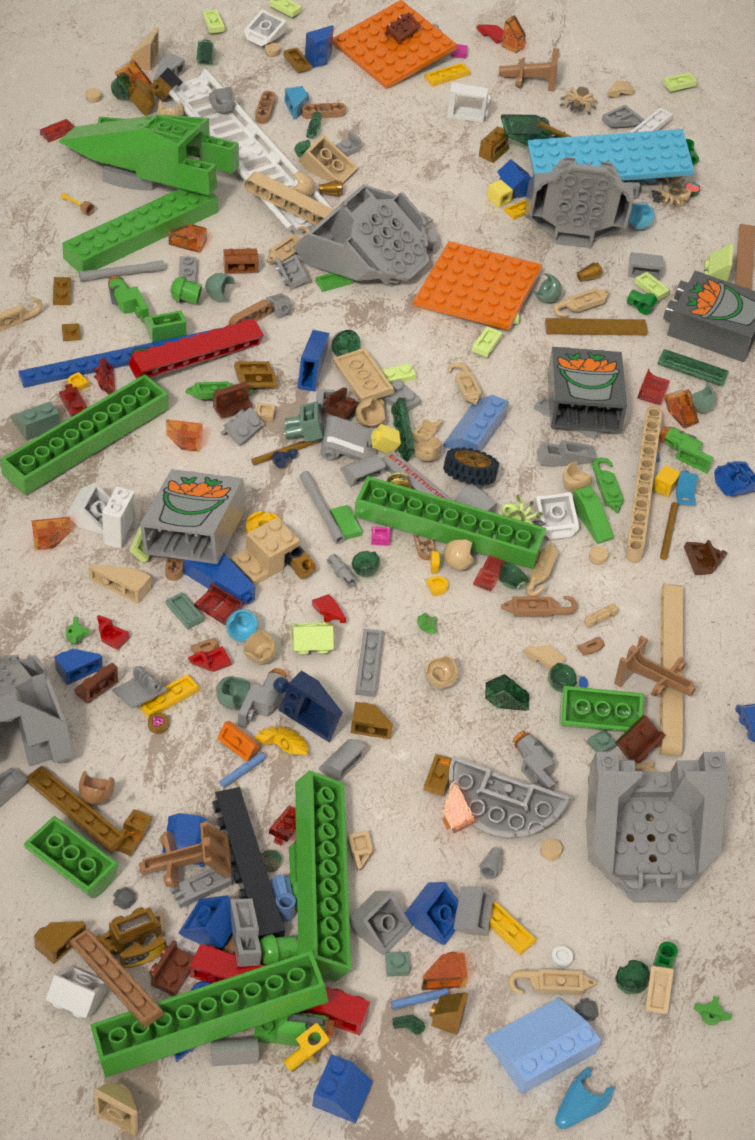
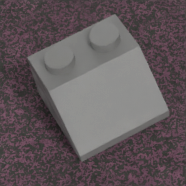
[349,891,412,955]

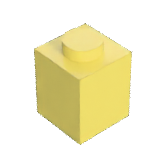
[487,180,513,208]
[371,424,401,454]

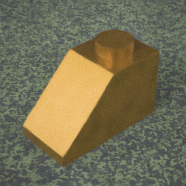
[127,78,155,116]
[350,702,393,739]
[34,921,86,964]
[429,992,468,1035]

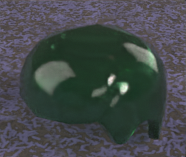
[351,551,381,577]
[548,662,577,692]
[615,960,650,995]

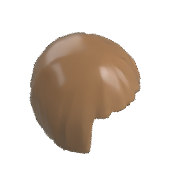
[79,771,115,806]

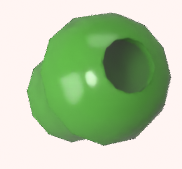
[170,277,202,304]
[259,934,298,966]

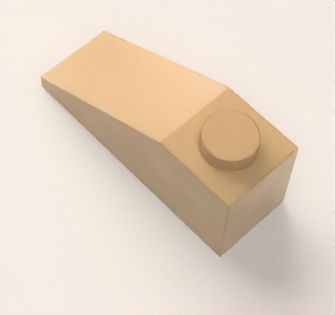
[89,565,151,604]

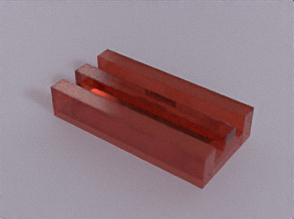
[40,119,75,143]

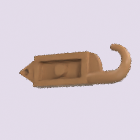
[501,596,578,616]

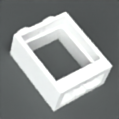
[447,82,491,123]
[102,486,135,548]

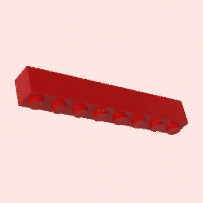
[128,319,264,379]
[190,944,370,1036]

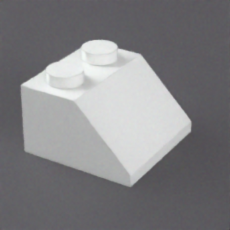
[66,482,115,534]
[46,965,109,1018]

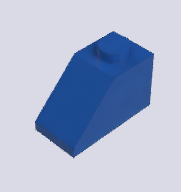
[54,648,103,685]

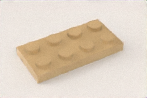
[333,348,394,402]

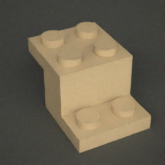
[230,517,300,586]

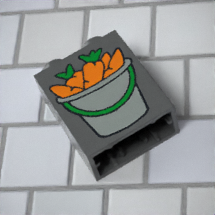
[663,271,755,362]
[547,347,627,433]

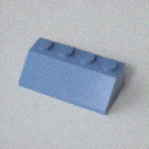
[443,395,509,452]

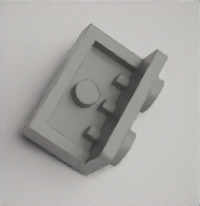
[275,254,309,290]
[221,407,264,445]

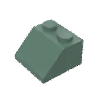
[10,401,60,441]

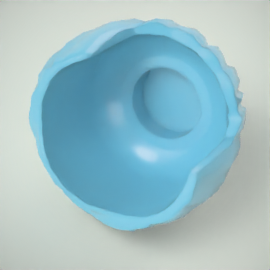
[629,203,655,229]
[226,609,258,642]

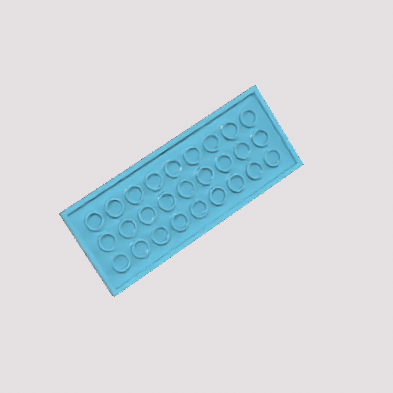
[527,129,694,181]

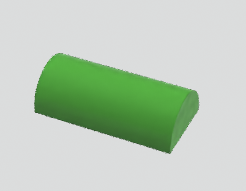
[559,686,644,732]
[24,816,119,898]

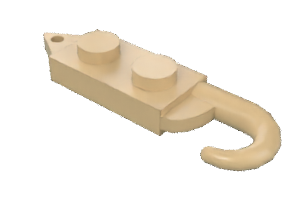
[266,226,311,263]
[553,288,610,317]
[0,298,43,332]
[448,362,482,405]
[526,541,558,596]
[508,969,597,995]

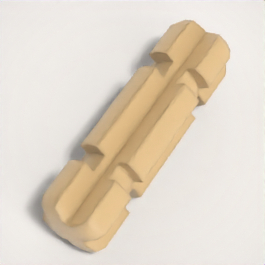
[584,603,618,627]

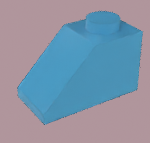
[284,86,309,120]

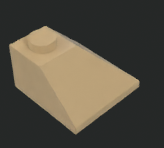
[130,27,159,70]
[94,1081,138,1137]

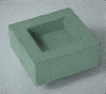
[587,730,616,752]
[385,952,410,977]

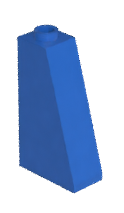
[297,330,330,392]
[183,553,256,608]

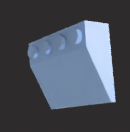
[484,997,601,1094]

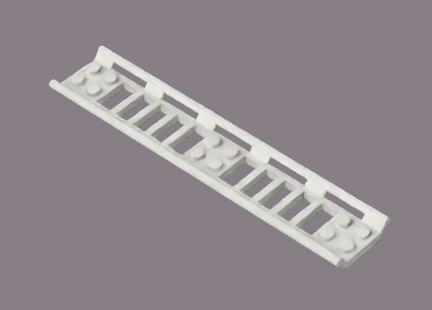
[169,69,333,235]

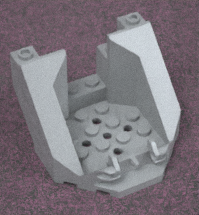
[525,157,633,248]
[293,184,429,287]
[0,655,74,766]
[585,752,728,903]

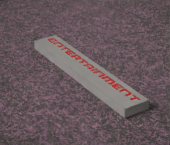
[381,450,454,501]

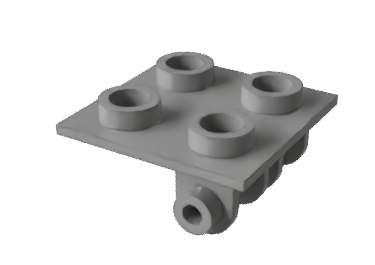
[112,666,167,709]

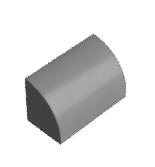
[628,252,664,281]
[340,454,386,487]
[454,483,497,513]
[319,739,365,781]
[454,887,494,936]
[210,1037,259,1066]

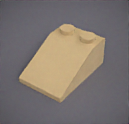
[298,134,358,184]

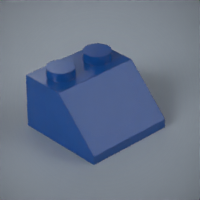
[305,25,334,68]
[497,159,532,198]
[405,882,458,945]
[178,895,232,948]
[312,1054,373,1124]

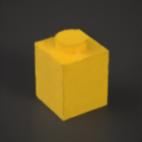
[652,465,680,498]

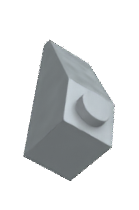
[153,52,185,83]

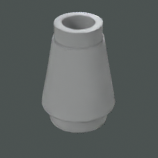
[479,847,503,879]

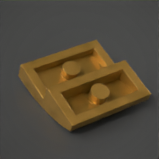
[234,361,277,388]

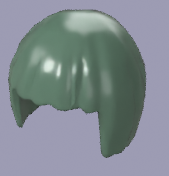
[205,273,235,301]
[533,273,562,303]
[686,383,716,413]
[216,676,250,710]

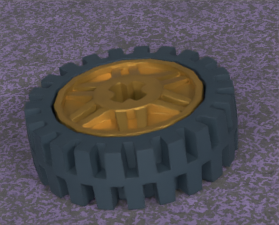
[443,447,499,486]

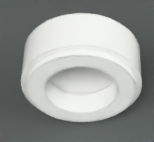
[550,946,573,969]

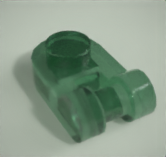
[306,112,322,139]

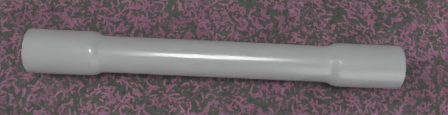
[79,260,165,282]
[299,471,345,544]

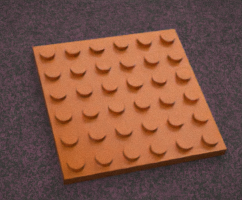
[333,0,457,89]
[413,241,542,330]

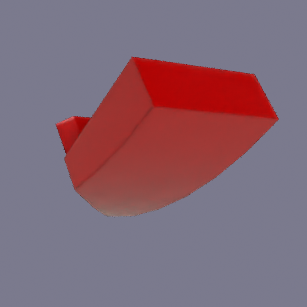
[476,24,508,44]
[312,594,346,623]
[97,615,130,650]
[188,646,232,672]

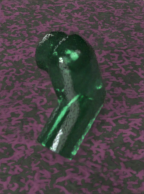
[392,1015,425,1035]

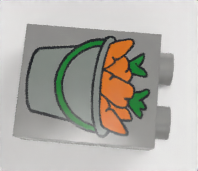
[140,469,246,564]

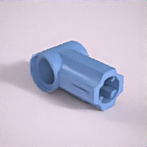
[270,875,296,921]

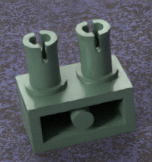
[284,401,323,442]

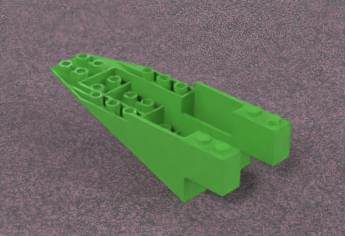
[59,114,239,195]

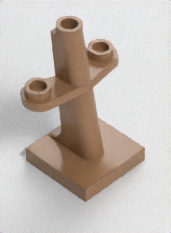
[499,48,559,91]
[614,635,697,697]
[139,821,232,888]

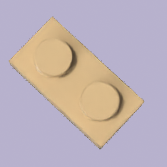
[645,965,674,1014]

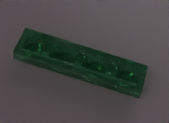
[658,349,729,386]
[391,397,415,462]

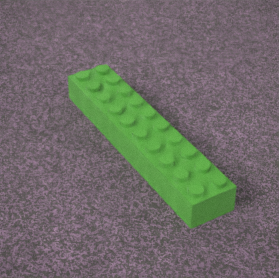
[62,188,218,272]
[0,374,168,495]
[354,476,546,569]
[295,770,351,982]
[90,951,328,1077]

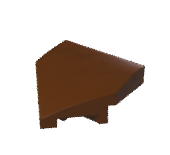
[684,540,727,575]

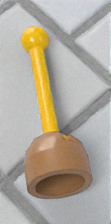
[61,193,95,216]

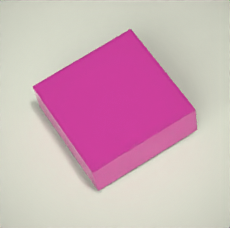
[451,44,468,59]
[371,526,390,546]

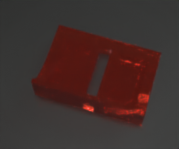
[637,369,670,405]
[194,583,242,625]

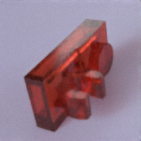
[93,358,115,395]
[59,383,88,417]
[269,805,296,846]

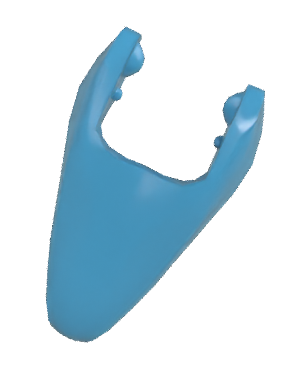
[555,1067,615,1129]

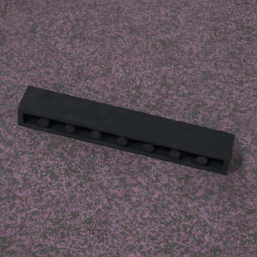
[212,787,285,940]

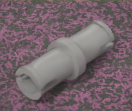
[327,554,357,587]

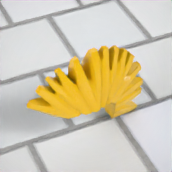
[254,725,309,755]

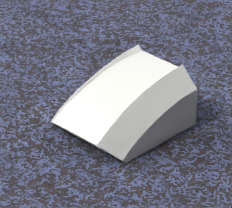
[244,9,288,46]
[532,492,579,540]

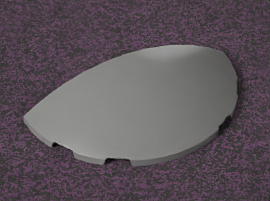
[449,756,571,838]

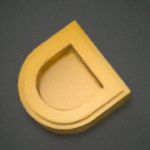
[67,372,89,391]
[430,551,440,574]
[426,576,448,597]

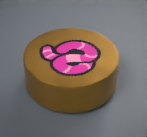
[148,713,168,734]

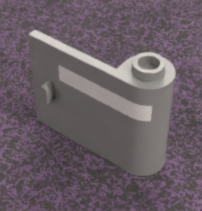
[321,416,377,460]

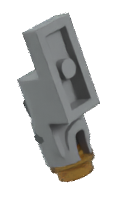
[238,668,287,728]
[513,731,555,791]

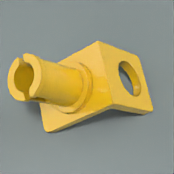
[283,1023,330,1072]

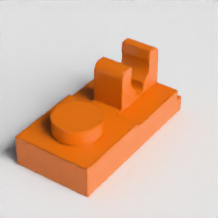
[217,720,261,762]

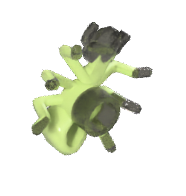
[502,494,546,527]

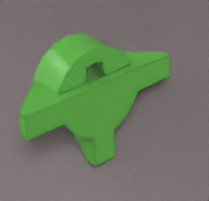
[417,613,438,634]
[66,617,90,645]
[694,996,732,1025]

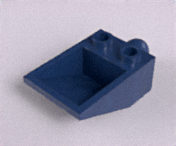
[273,670,343,743]

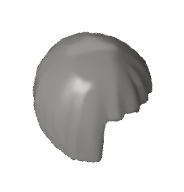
[209,87,234,113]

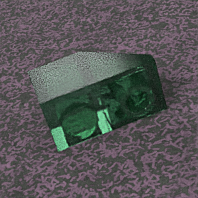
[196,39,215,64]
[485,674,530,711]

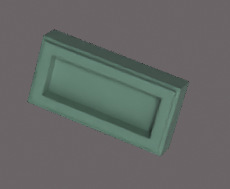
[166,592,204,630]

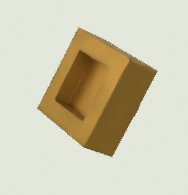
[62,323,81,341]

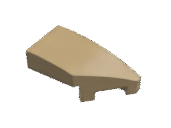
[607,81,635,98]
[410,419,443,442]
[522,646,566,673]
[347,831,373,871]

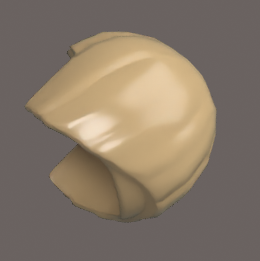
[158,100,184,116]
[292,171,315,197]
[355,397,386,427]
[562,461,592,494]
[444,540,474,571]
[243,630,277,664]
[425,656,458,689]

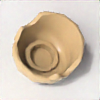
[413,437,442,462]

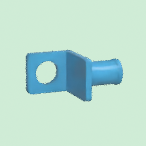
[676,470,698,505]

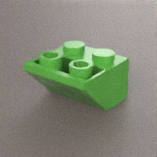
[143,310,186,342]

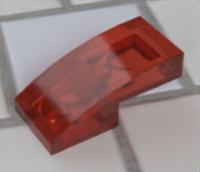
[473,555,506,592]

